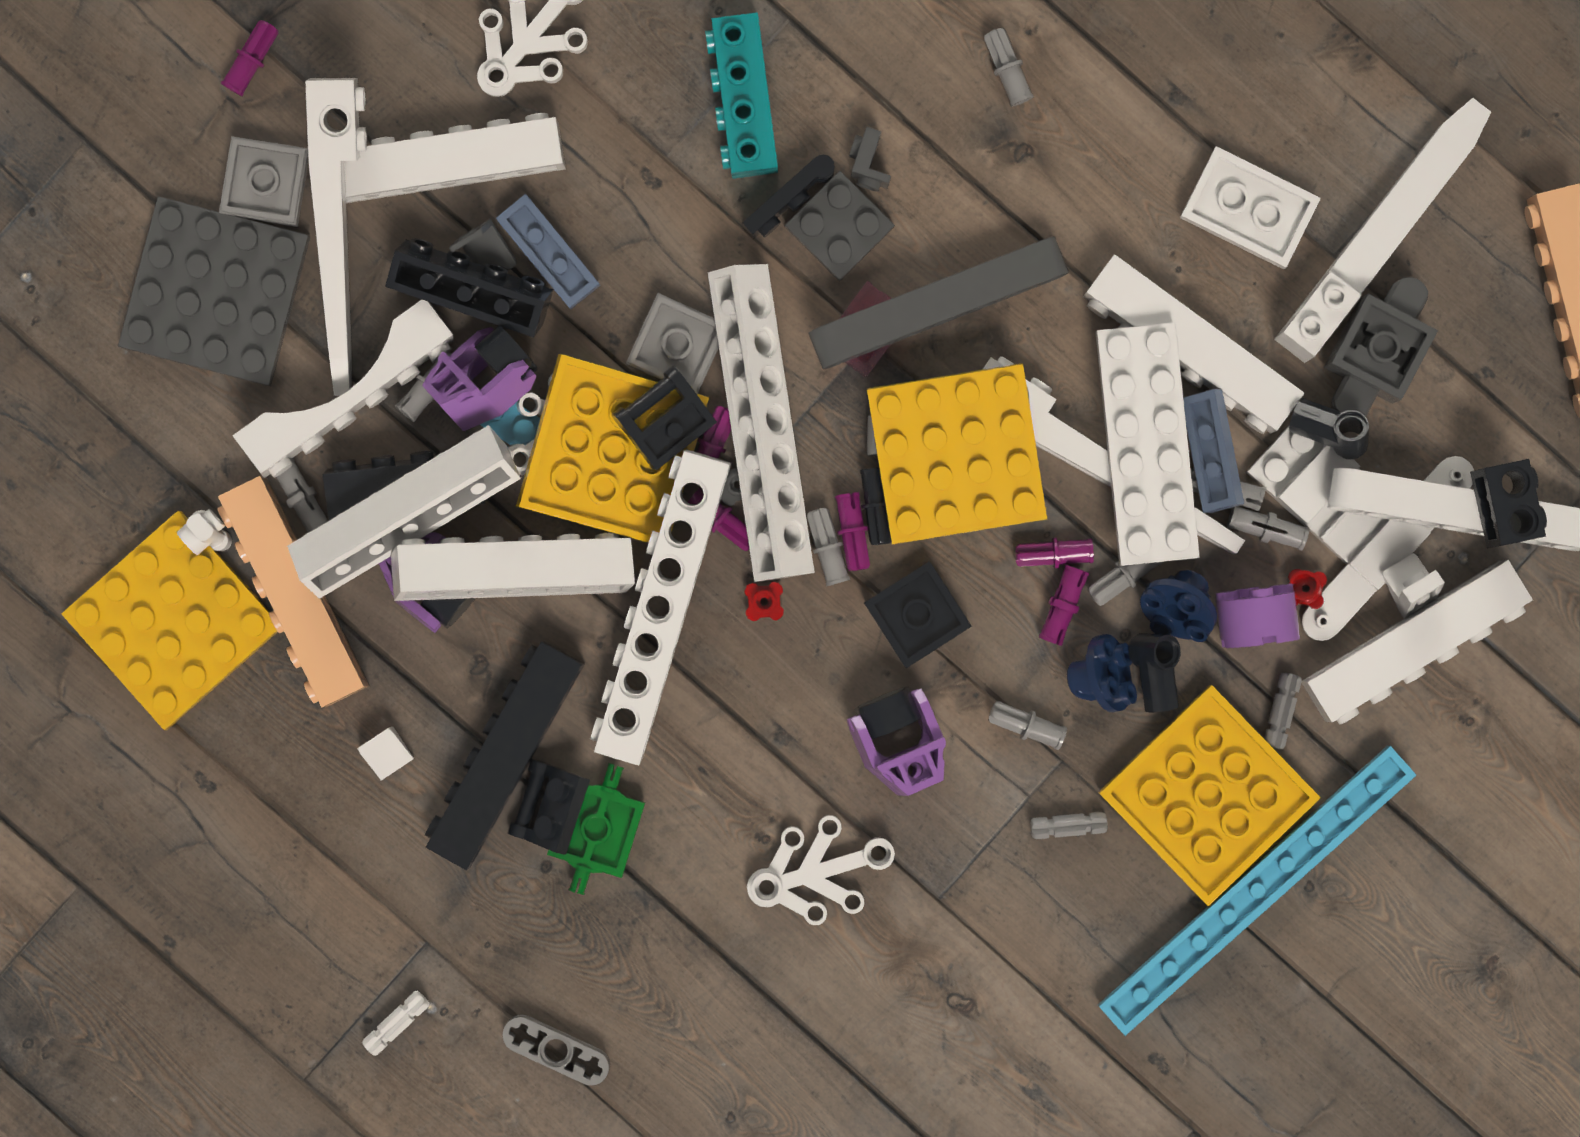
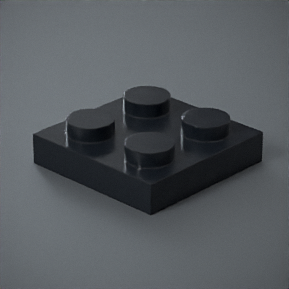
[864,561,972,668]

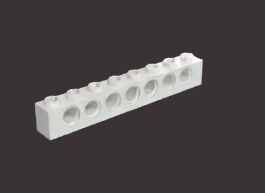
[708,264,815,582]
[590,449,731,766]

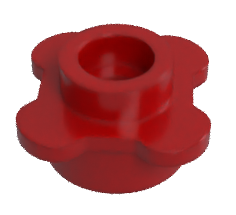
[1288,569,1327,609]
[745,582,784,621]

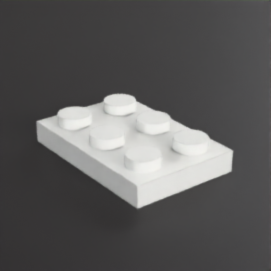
[1180,146,1321,269]

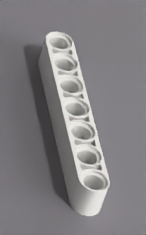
[1328,468,1580,551]

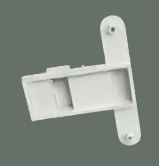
[1246,426,1474,641]

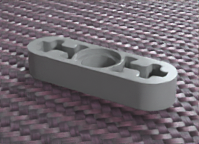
[502,1015,610,1086]

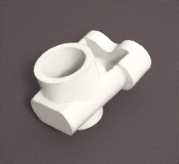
[176,509,232,555]

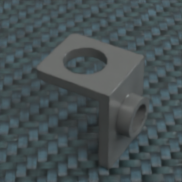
[449,219,517,271]

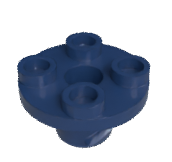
[1140,570,1217,642]
[1067,634,1137,713]

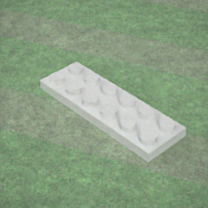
[1096,323,1200,566]

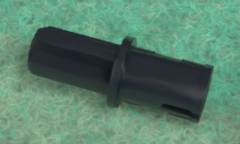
[860,467,892,545]

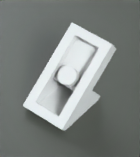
[1383,553,1445,619]

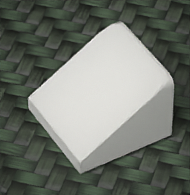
[357,726,414,780]

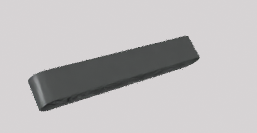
[808,236,1069,370]

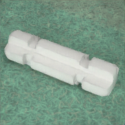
[362,991,429,1056]

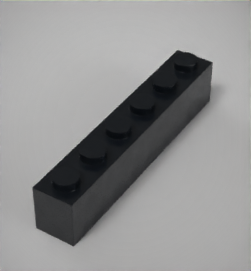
[425,641,585,871]

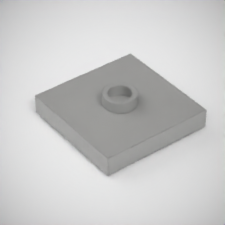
[219,136,309,227]
[626,293,719,394]

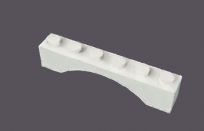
[233,300,454,478]

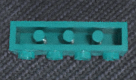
[705,12,778,179]

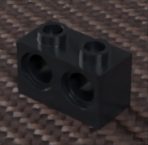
[1470,459,1547,549]

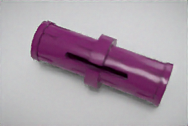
[1039,565,1089,646]

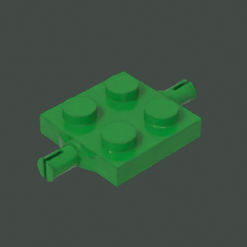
[547,763,646,895]

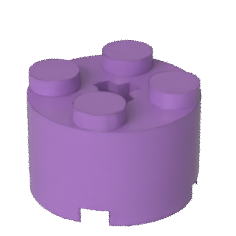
[1216,584,1300,648]

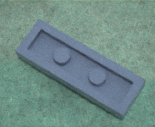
[496,194,601,310]
[1183,389,1245,513]

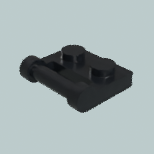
[611,366,717,470]
[507,759,590,855]

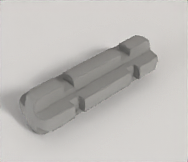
[1264,672,1302,749]
[1030,812,1108,839]

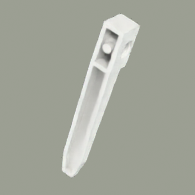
[305,78,367,396]
[1274,98,1491,363]
[982,356,1245,554]

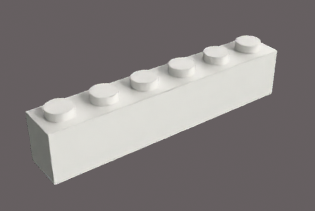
[345,113,566,203]
[1083,254,1304,434]
[287,425,521,599]
[391,533,635,601]
[1301,560,1533,725]

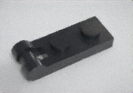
[742,155,835,239]

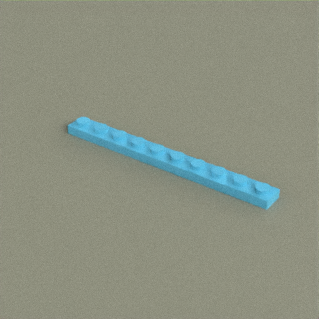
[1098,745,1417,1036]

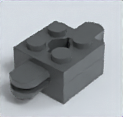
[1324,277,1438,416]

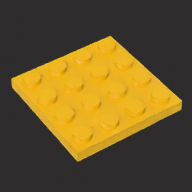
[516,354,709,543]
[867,363,1047,544]
[61,510,278,730]
[1098,685,1321,906]

